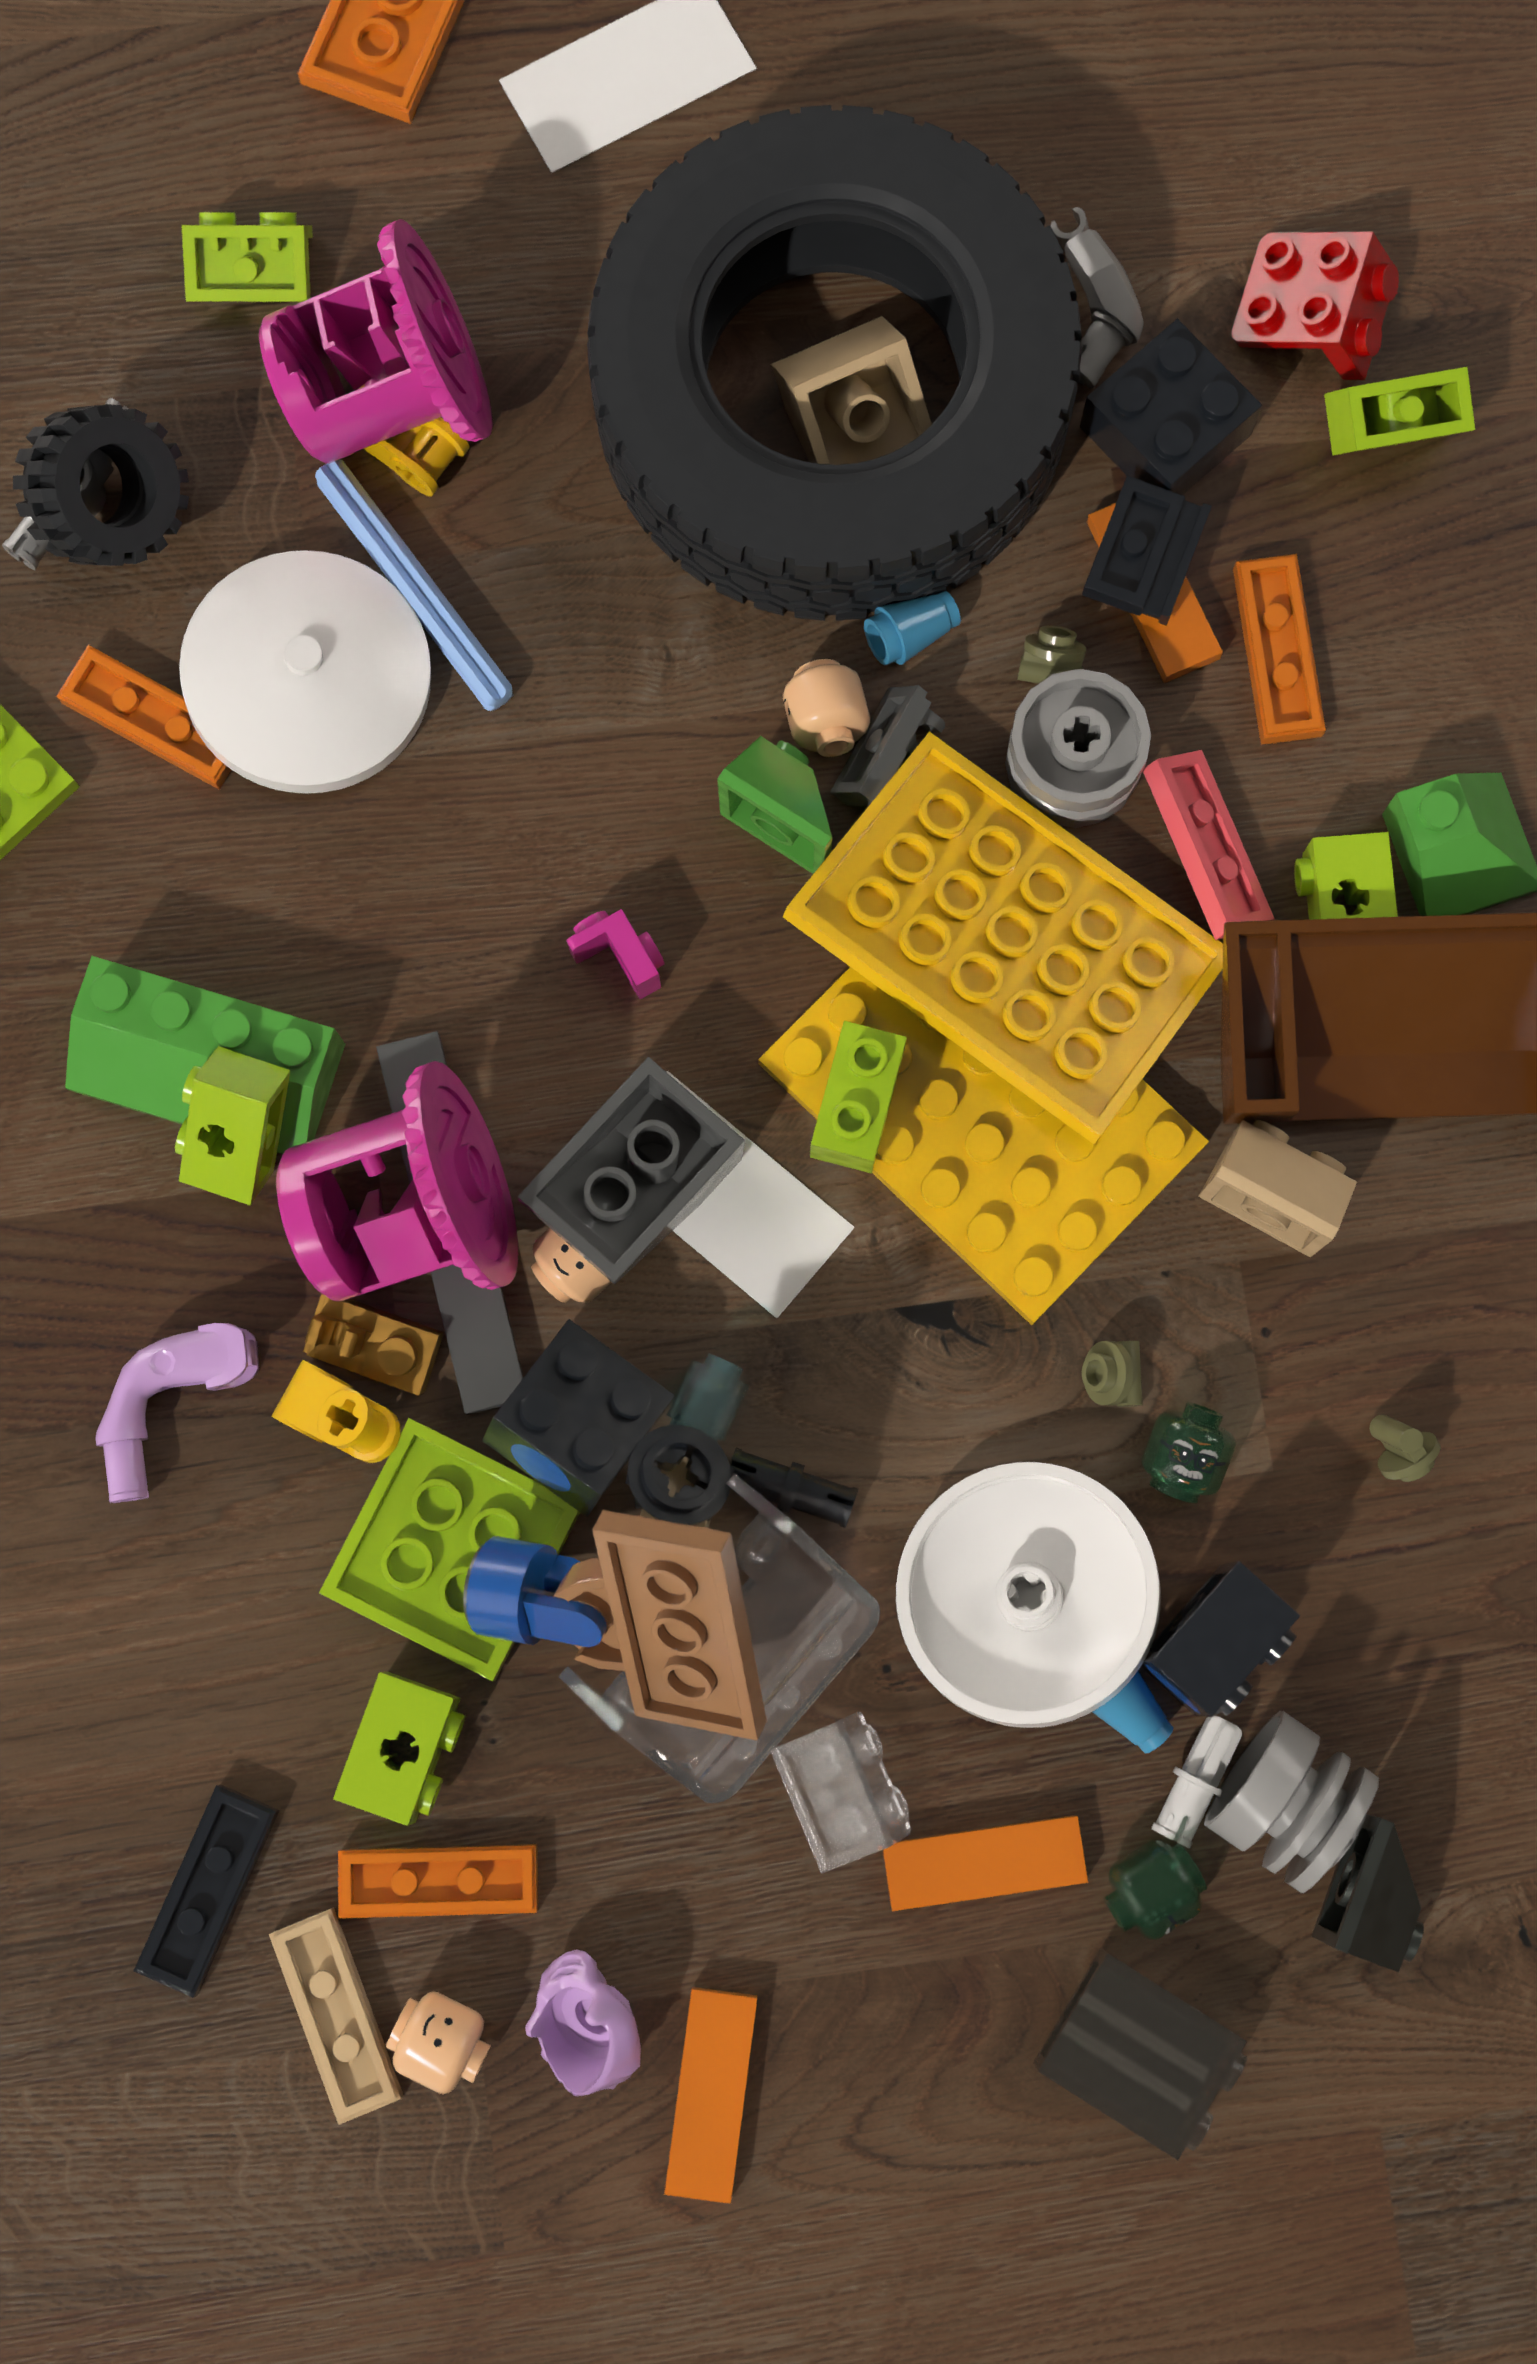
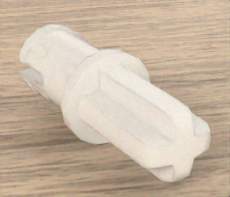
[1151,1715,1242,1848]

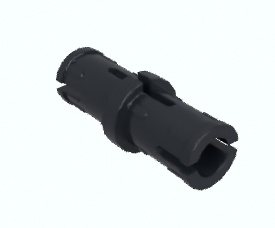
[730,1447,858,1528]

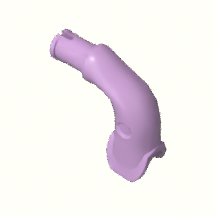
[96,1323,259,1503]

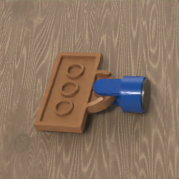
[463,1510,767,1741]

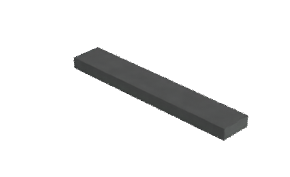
[376,1031,524,1415]

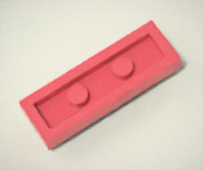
[1143,750,1275,940]

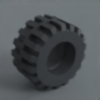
[13,404,189,566]

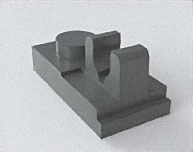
[830,685,945,806]

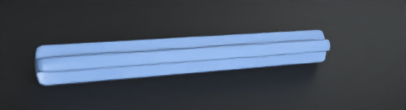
[315,460,513,711]

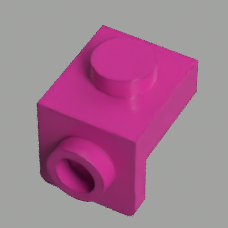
[567,909,665,999]

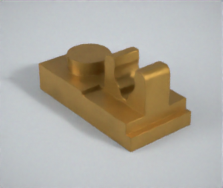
[303,1294,444,1396]

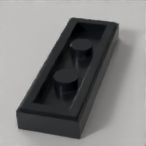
[134,1784,280,1998]

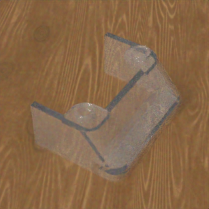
[559,1474,880,1803]

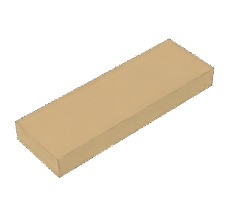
[269,1907,404,2125]

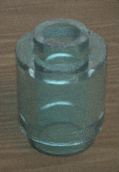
[666,1353,750,1442]

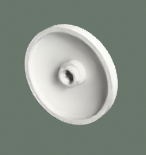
[179,551,431,794]
[896,1462,1161,1728]

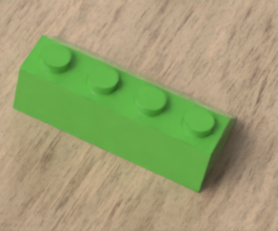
[65,956,345,1155]

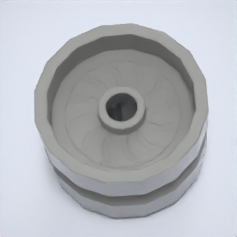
[1005,669,1151,828]

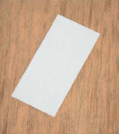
[499,0,757,173]
[667,1071,855,1318]

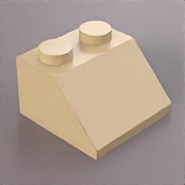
[771,316,932,465]
[1198,1120,1357,1257]

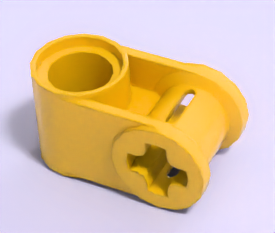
[359,384,470,497]
[271,1360,400,1463]

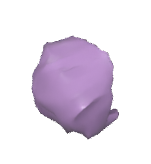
[526,1950,641,2096]

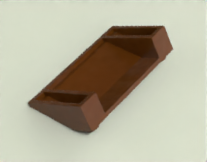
[1220,913,1537,1124]

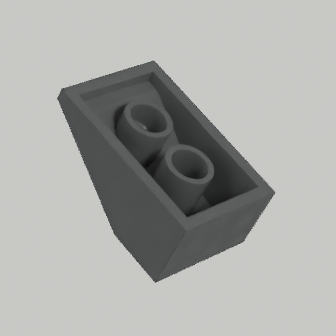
[517,1057,745,1285]

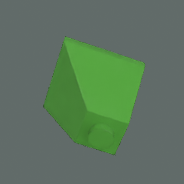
[717,736,832,874]
[1382,773,1537,916]

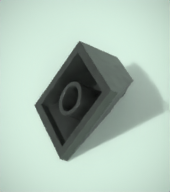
[1312,1814,1424,1972]

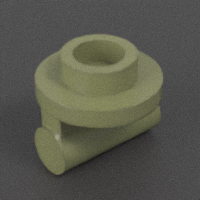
[1017,625,1086,684]
[1082,1341,1143,1407]
[1370,1414,1441,1482]

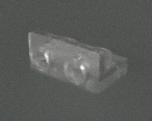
[770,1711,911,1874]

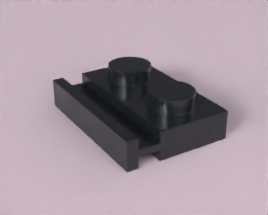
[1082,476,1212,626]

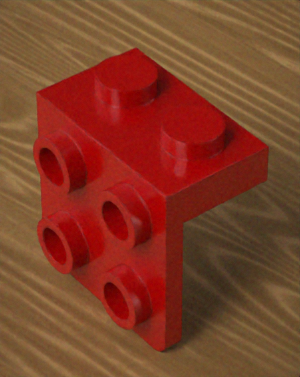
[1231,232,1399,380]

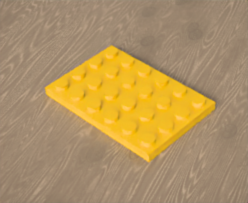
[783,732,1223,1144]
[758,967,1209,1325]

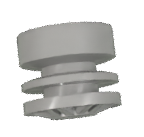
[1204,1711,1379,1893]

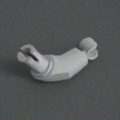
[1051,207,1144,388]

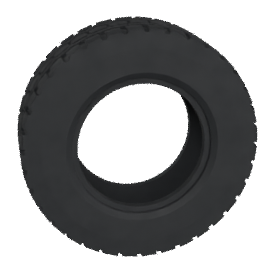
[587,105,1082,621]

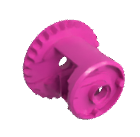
[259,219,493,464]
[276,1061,518,1302]

